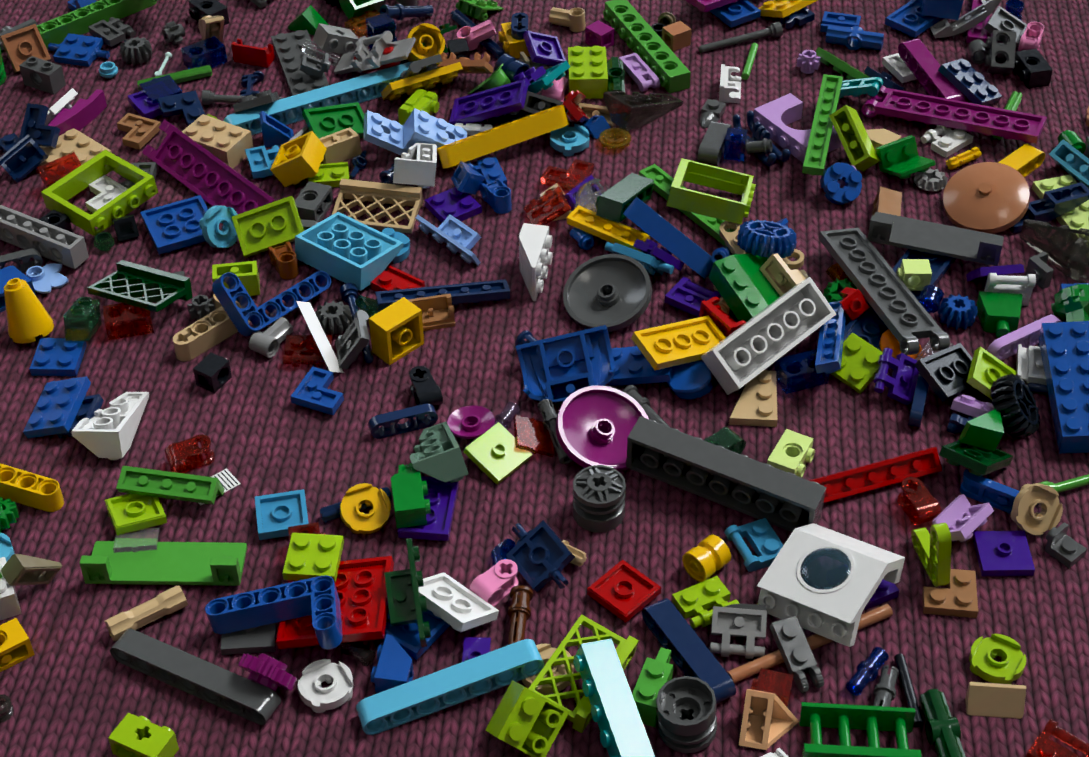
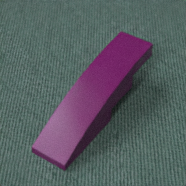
[48,89,107,136]

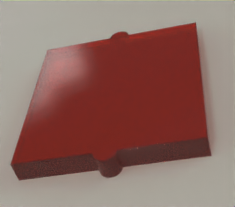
[513,415,554,457]

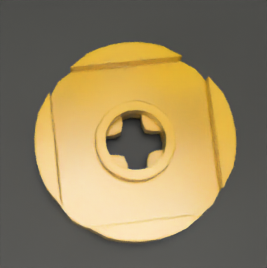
[340,483,391,534]

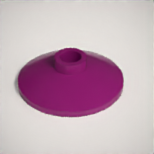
[447,405,495,439]

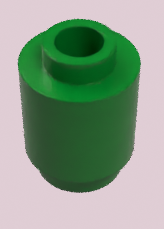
[1058,130,1086,154]

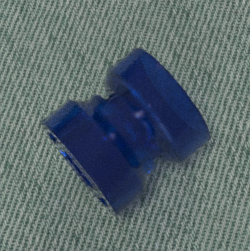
[1005,0,1025,20]

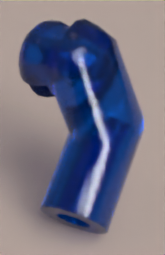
[491,539,516,571]

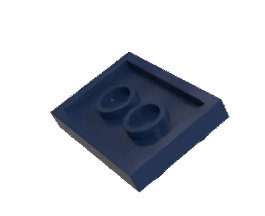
[938,58,1003,106]

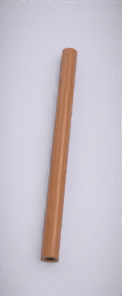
[727,604,893,683]

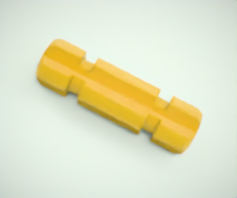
[946,147,982,170]

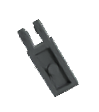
[770,616,824,693]

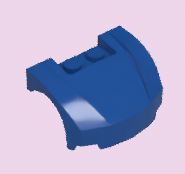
[516,325,615,404]

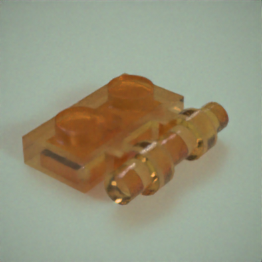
[344,10,392,37]

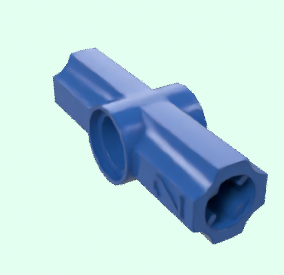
[825,26,884,51]

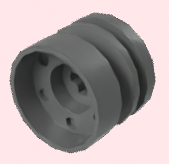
[573,465,626,533]
[656,676,717,753]

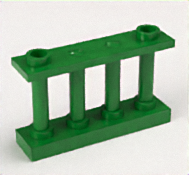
[799,702,922,757]

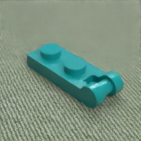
[839,77,883,98]

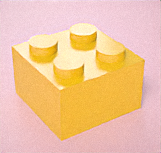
[270,131,327,187]
[369,297,424,365]

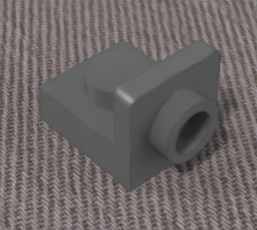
[1045,522,1087,569]

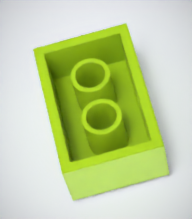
[568,46,608,99]

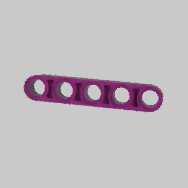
[898,38,965,102]

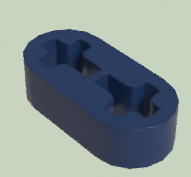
[511,12,528,40]

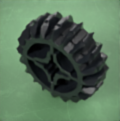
[990,374,1040,439]

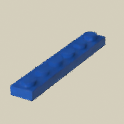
[815,300,846,374]

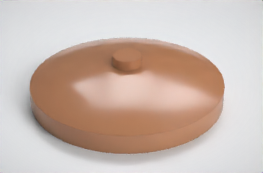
[943,162,1030,234]

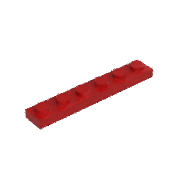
[809,447,942,503]

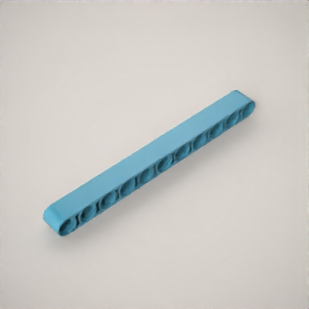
[224,61,414,135]

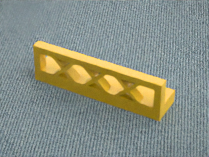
[566,205,650,252]

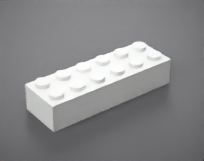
[701,277,836,395]

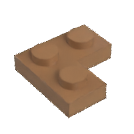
[117,113,161,150]
[922,569,978,618]

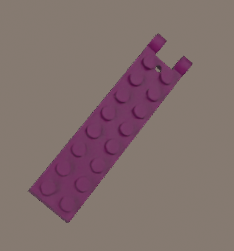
[862,85,1047,143]
[142,119,276,214]

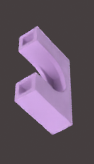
[754,93,841,163]

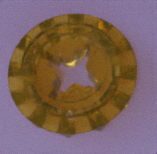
[599,128,631,150]

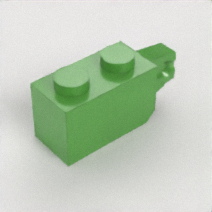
[632,647,673,727]

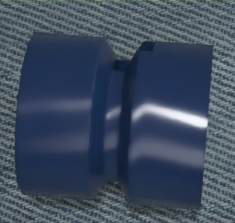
[494,54,530,83]

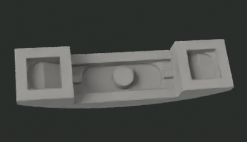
[930,0,1001,38]

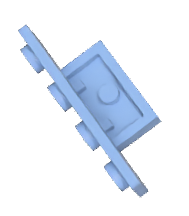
[415,214,481,266]

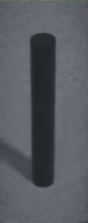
[894,654,924,728]

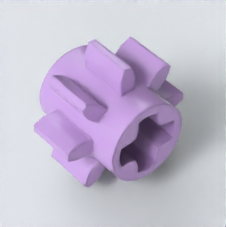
[796,50,821,74]

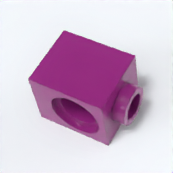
[585,20,614,49]

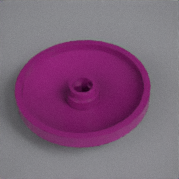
[556,385,649,473]

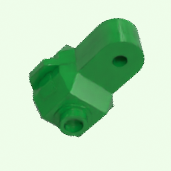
[1051,284,1089,322]

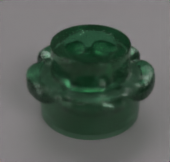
[93,232,115,251]

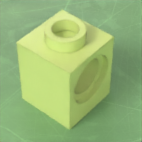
[896,259,932,291]

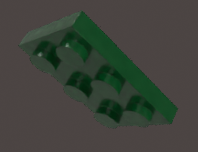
[939,440,1013,476]

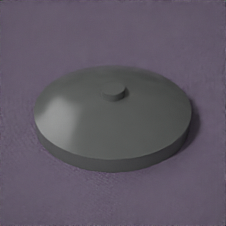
[563,254,652,332]

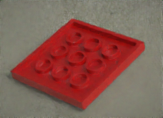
[276,556,394,649]

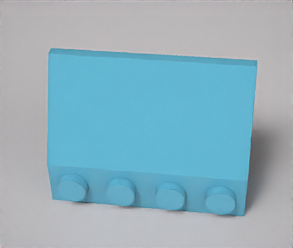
[295,212,404,291]

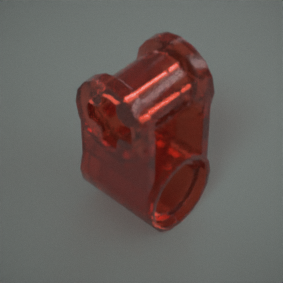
[165,434,215,474]
[897,477,941,526]

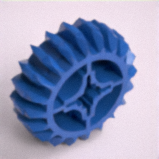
[737,219,797,258]

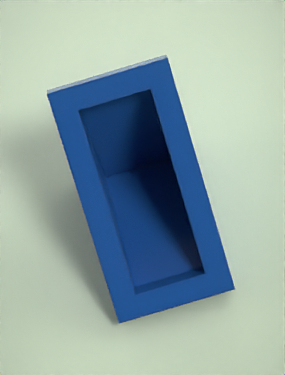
[259,111,294,147]
[451,161,485,195]

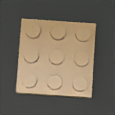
[37,128,112,181]

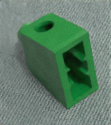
[976,291,1023,338]

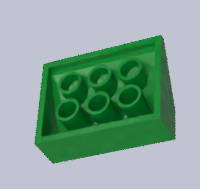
[709,254,781,322]

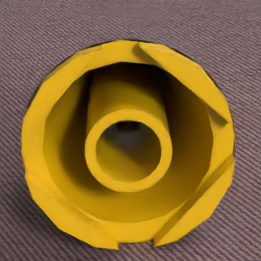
[4,278,54,344]

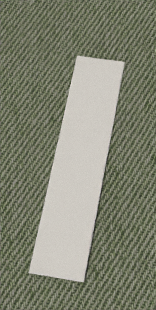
[296,301,344,373]

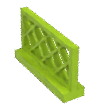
[528,614,639,733]

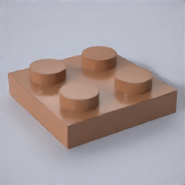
[0,24,51,73]

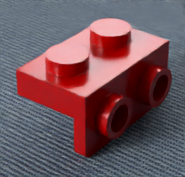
[563,90,589,124]

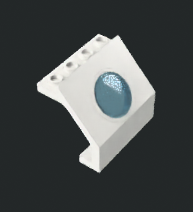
[757,523,905,647]

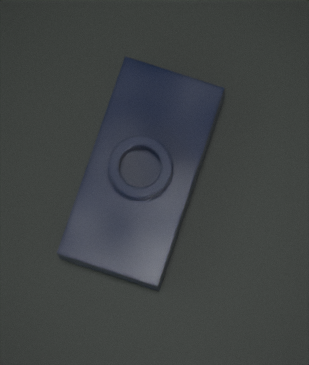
[864,66,904,91]

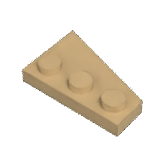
[729,370,778,427]

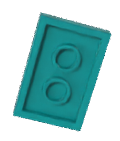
[528,60,570,94]

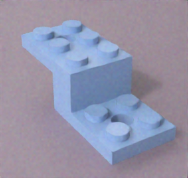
[363,108,467,155]

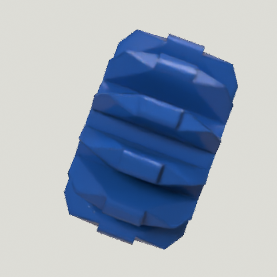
[938,294,978,330]

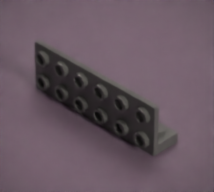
[867,212,1004,266]

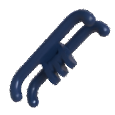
[733,110,790,167]

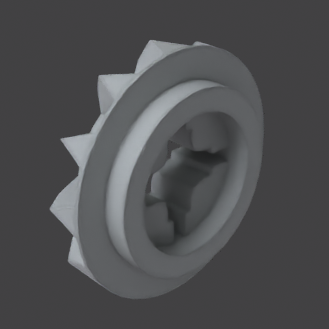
[914,167,948,191]

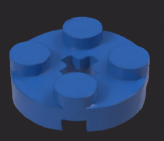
[820,162,862,205]

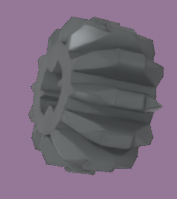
[120,36,152,66]
[315,300,353,337]

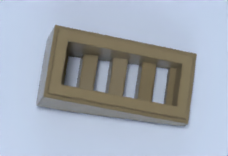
[1,554,62,586]

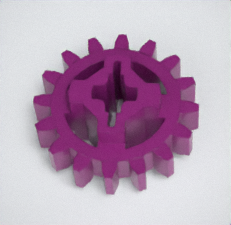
[238,653,297,691]

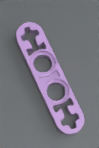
[987,314,1062,360]

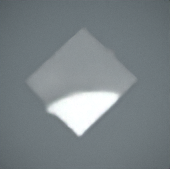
[113,528,160,553]

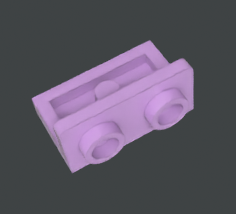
[932,494,994,542]

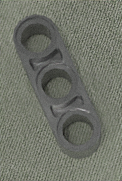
[697,121,732,165]

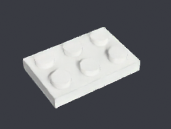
[419,572,499,632]

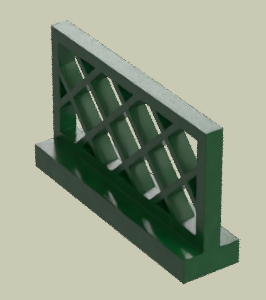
[87,260,193,312]

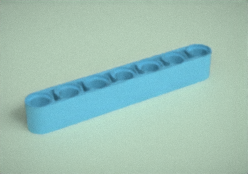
[356,639,544,735]

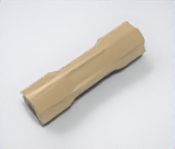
[104,585,188,641]

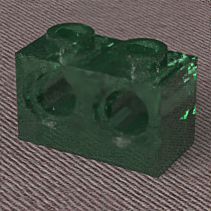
[63,297,102,341]

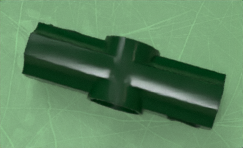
[607,57,626,103]
[919,689,966,757]

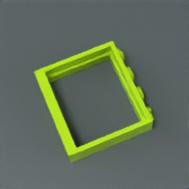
[41,150,158,237]
[666,158,756,224]

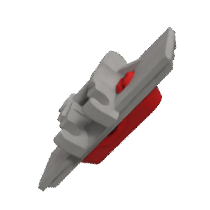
[334,30,416,74]

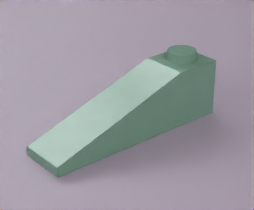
[409,421,468,483]

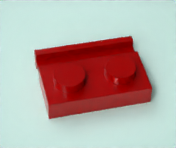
[370,265,425,292]

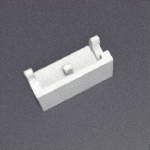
[719,64,741,103]

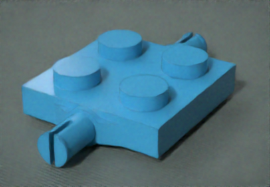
[605,242,674,276]

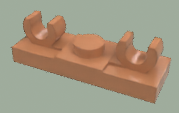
[437,52,494,74]

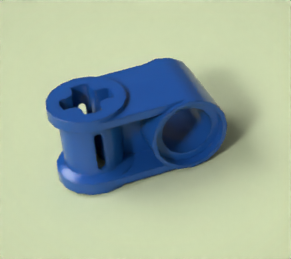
[479,178,512,214]

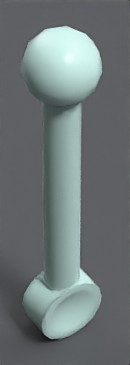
[154,52,172,77]

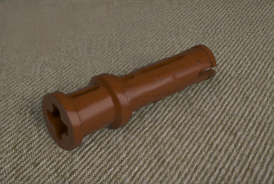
[508,585,533,645]

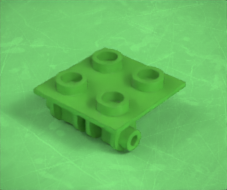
[456,0,504,21]

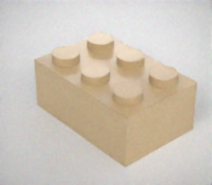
[182,114,253,169]

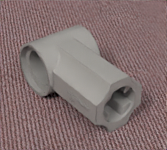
[249,317,293,358]

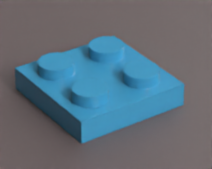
[255,489,310,540]

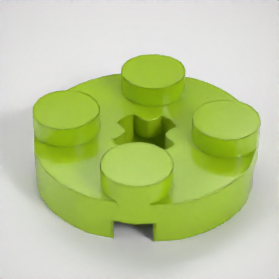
[969,634,1026,684]

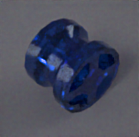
[918,285,944,313]

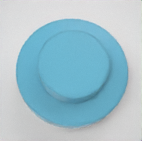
[99,61,118,78]

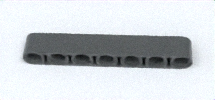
[110,629,281,725]

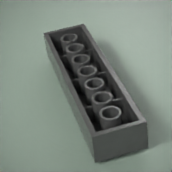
[626,416,827,532]

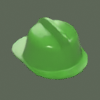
[468,63,511,95]

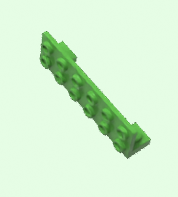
[79,541,247,586]

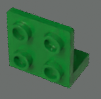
[876,135,936,179]

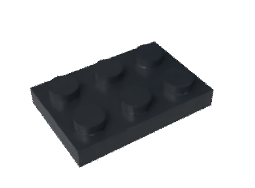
[914,343,974,402]

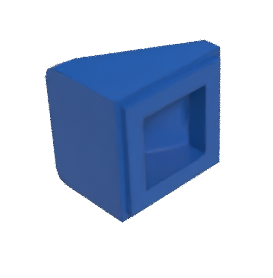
[582,115,610,139]

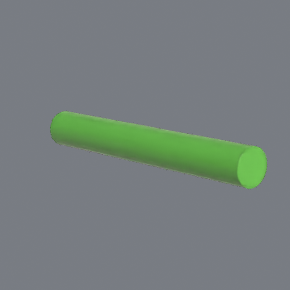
[741,43,758,80]

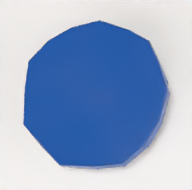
[667,361,712,399]

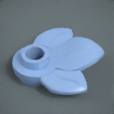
[26,263,68,294]

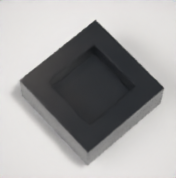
[112,214,139,242]

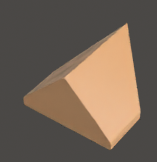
[739,689,799,750]

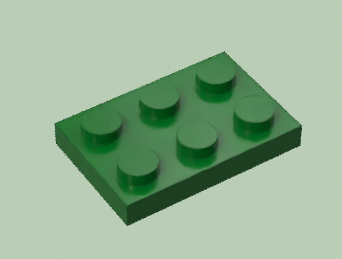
[302,102,364,138]

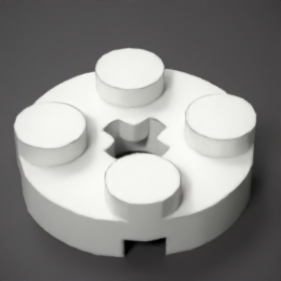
[298,659,354,713]

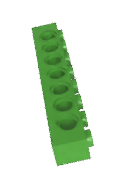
[603,0,691,94]

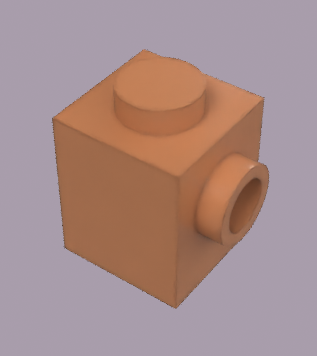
[662,21,692,51]

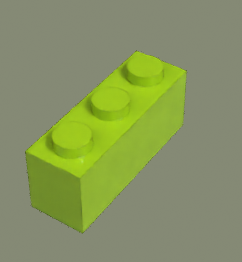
[829,105,880,171]

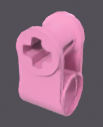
[1018,22,1044,51]
[469,559,519,607]

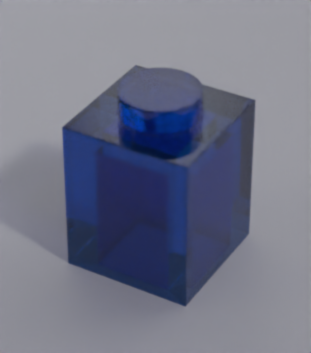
[724,128,748,161]

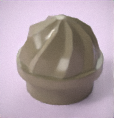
[658,12,676,26]

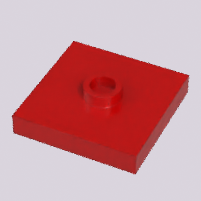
[587,559,661,623]

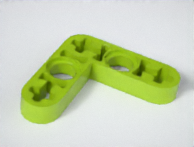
[911,522,952,587]

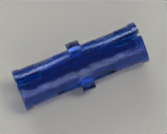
[846,647,889,696]

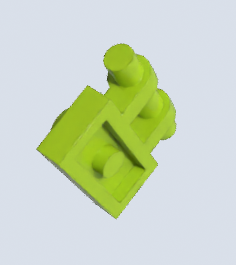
[672,576,739,628]

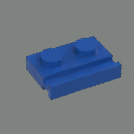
[820,11,861,32]

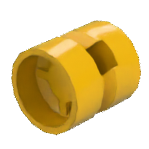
[682,535,731,582]

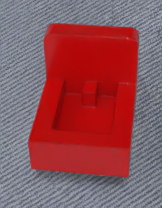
[840,287,870,320]

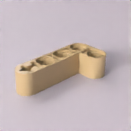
[173,294,250,362]

